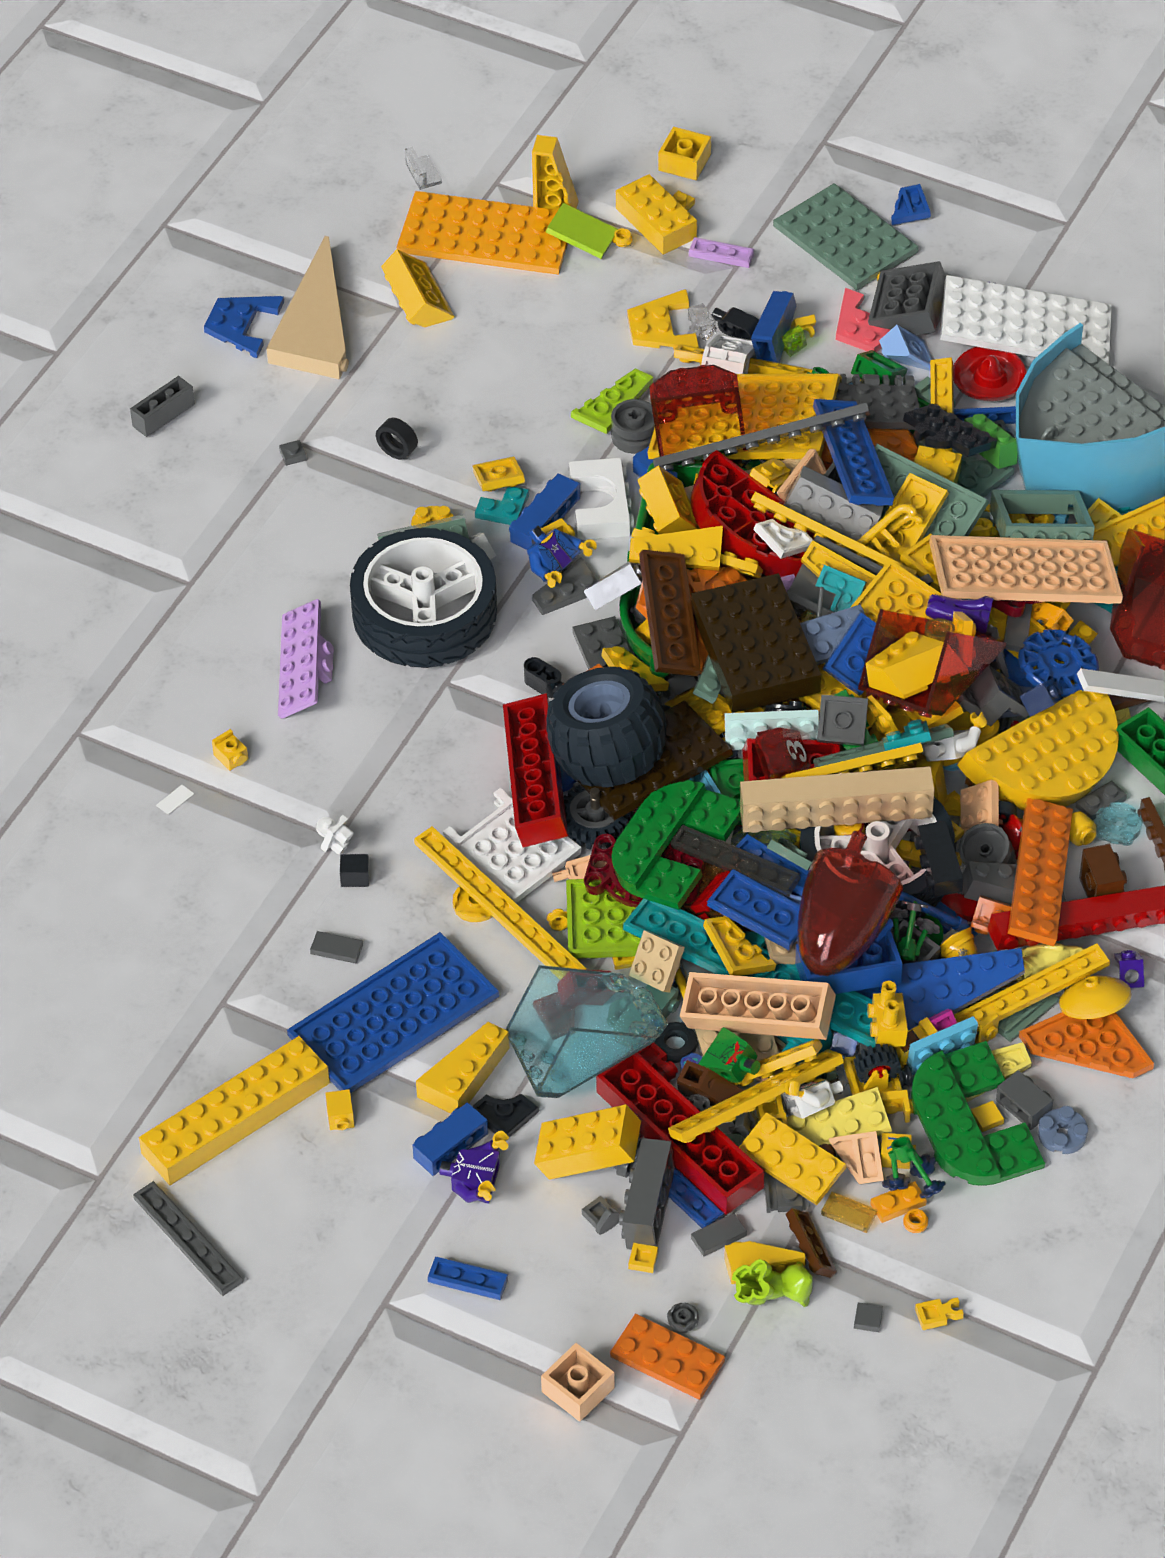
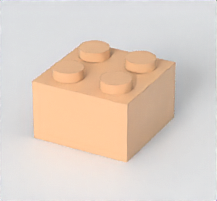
[541,1343,615,1421]

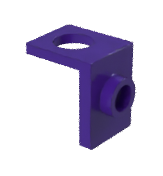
[1114,950,1144,988]

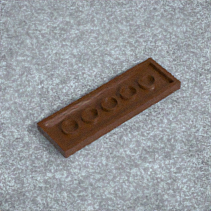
[639,549,701,676]

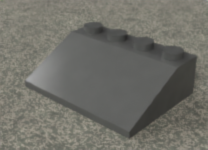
[868,261,946,335]

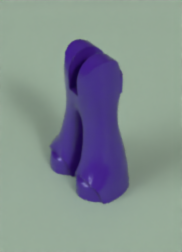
[925,594,993,634]

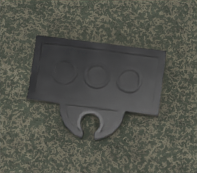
[903,404,997,457]

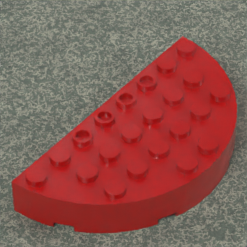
[691,450,835,577]

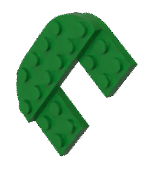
[612,780,741,910]
[911,1041,1045,1186]

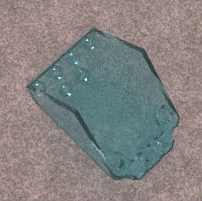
[505,965,668,1098]

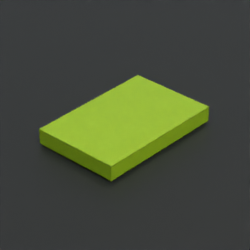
[546,203,618,259]

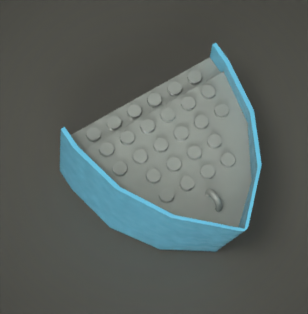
[1016,323,1165,515]

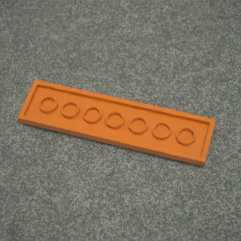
[1008,798,1073,946]

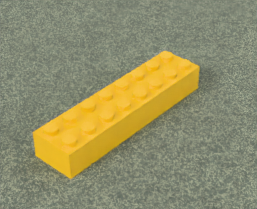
[139,1036,330,1185]

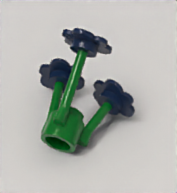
[882,1136,946,1198]

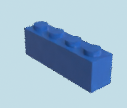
[509,473,580,550]

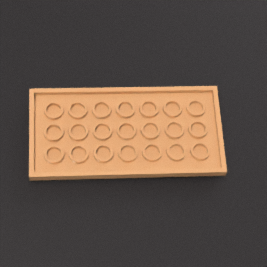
[929,535,1123,604]

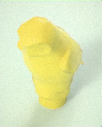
[1015,943,1085,982]

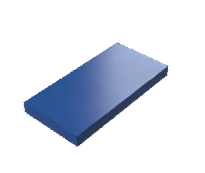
[707,869,815,950]

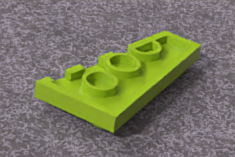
[571,368,653,434]

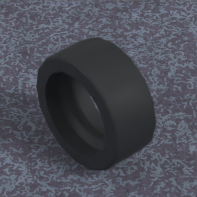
[375,417,418,460]

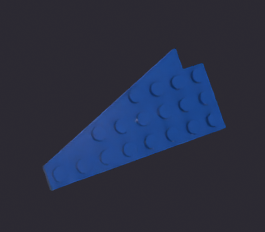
[855,948,1025,1031]

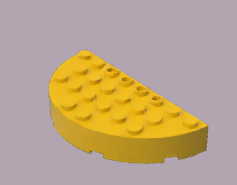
[957,690,1119,808]

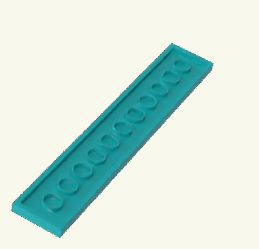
[623,898,876,1048]

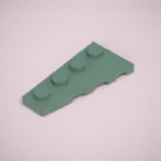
[767,837,812,870]

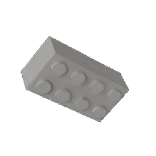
[783,466,883,541]

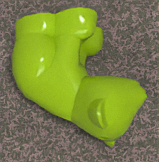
[732,1259,813,1307]

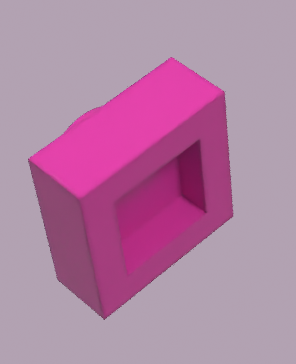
[928,1009,957,1031]

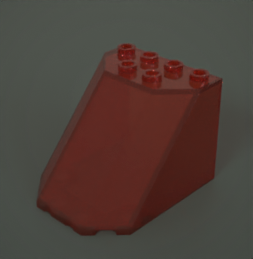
[649,364,748,457]
[1110,528,1165,670]
[858,609,1006,718]

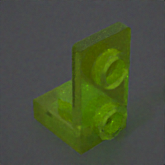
[782,325,807,357]

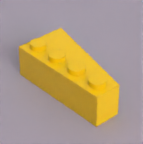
[532,135,579,210]
[416,1022,509,1114]

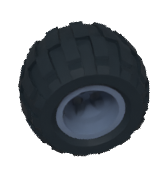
[546,667,667,787]

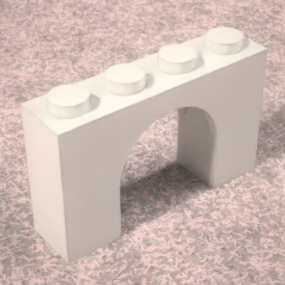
[569,458,634,540]

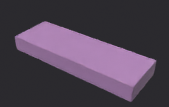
[689,237,754,268]

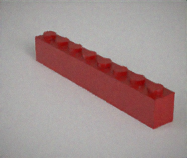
[987,885,1165,951]

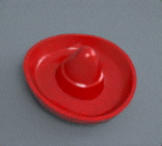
[953,347,1027,402]

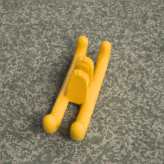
[857,504,924,557]

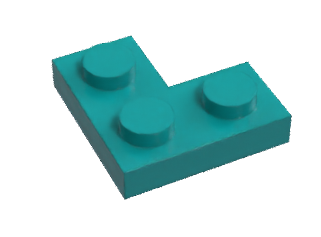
[475,486,529,525]
[815,565,867,612]
[882,719,931,751]

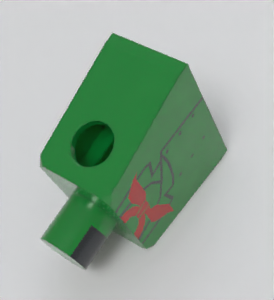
[698,1027,760,1083]

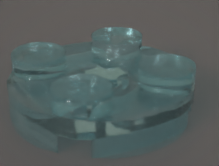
[1095,802,1142,846]

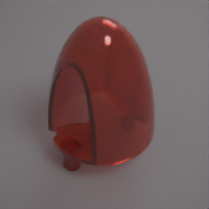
[797,831,903,976]

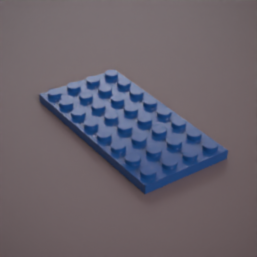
[287,932,499,1094]

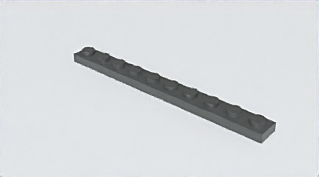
[653,403,871,472]

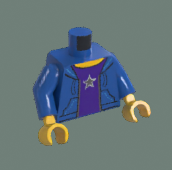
[527,525,597,588]

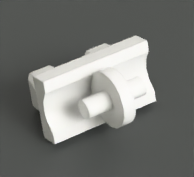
[316,815,354,855]

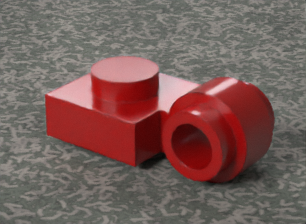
[636,1040,678,1082]

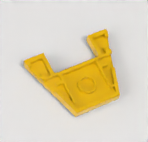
[627,289,699,350]

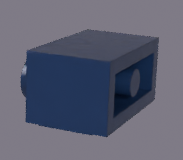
[1020,678,1063,717]

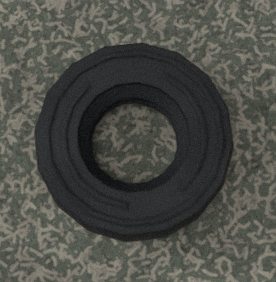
[654,1022,697,1063]

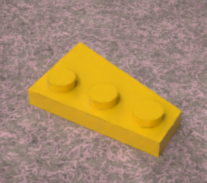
[703,916,777,976]

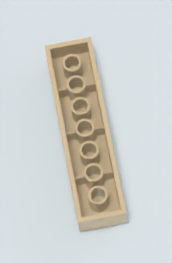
[740,767,934,833]

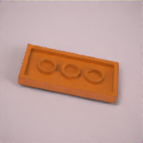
[610,1313,725,1400]

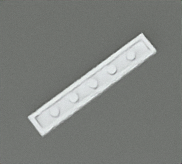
[1077,668,1165,702]

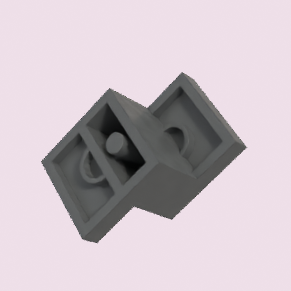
[948,665,1029,727]

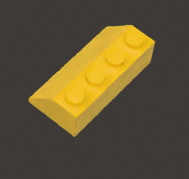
[381,249,455,328]

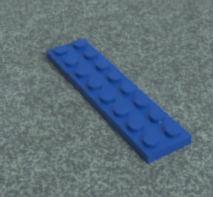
[813,399,894,506]

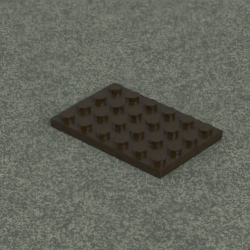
[577,700,733,821]

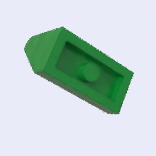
[851,350,907,386]

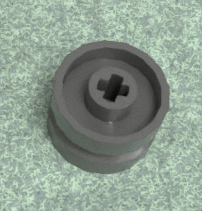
[611,399,658,454]
[958,823,1016,867]

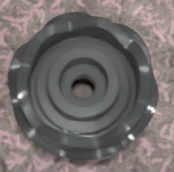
[667,1302,699,1333]

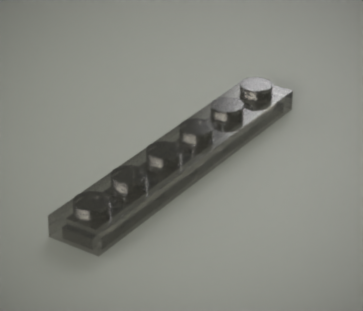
[670,825,801,897]

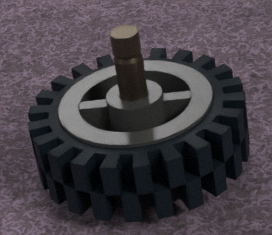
[564,785,632,850]

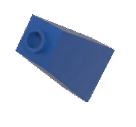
[751,291,797,363]

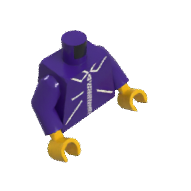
[439,1131,509,1204]

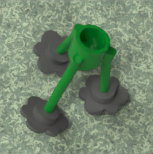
[883,901,940,961]

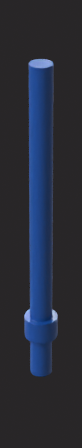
[875,880,978,937]

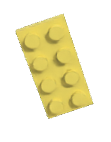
[787,1087,892,1146]

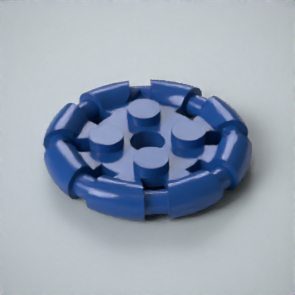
[1018,629,1099,697]

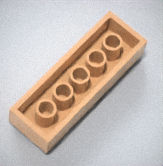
[680,972,836,1040]

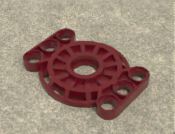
[584,834,708,908]

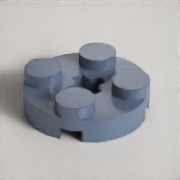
[1038,1106,1088,1154]

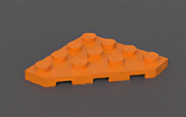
[1019,1012,1154,1079]

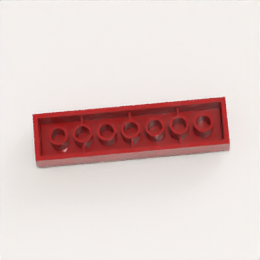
[503,693,568,848]
[596,1049,764,1215]

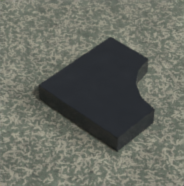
[472,1094,539,1141]

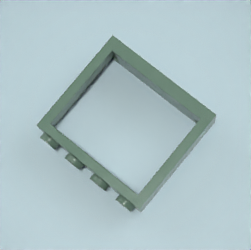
[990,490,1095,540]

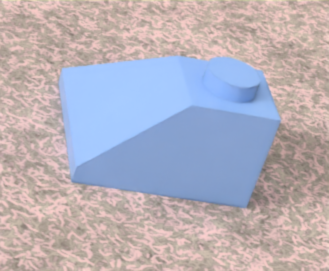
[879,325,933,371]

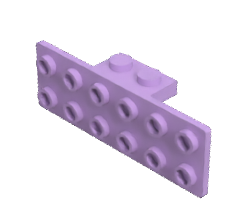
[278,599,334,719]

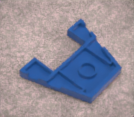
[204,296,284,358]

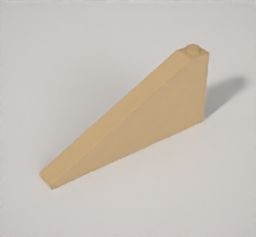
[267,236,349,379]

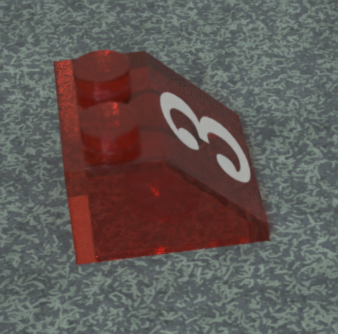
[754,727,811,780]

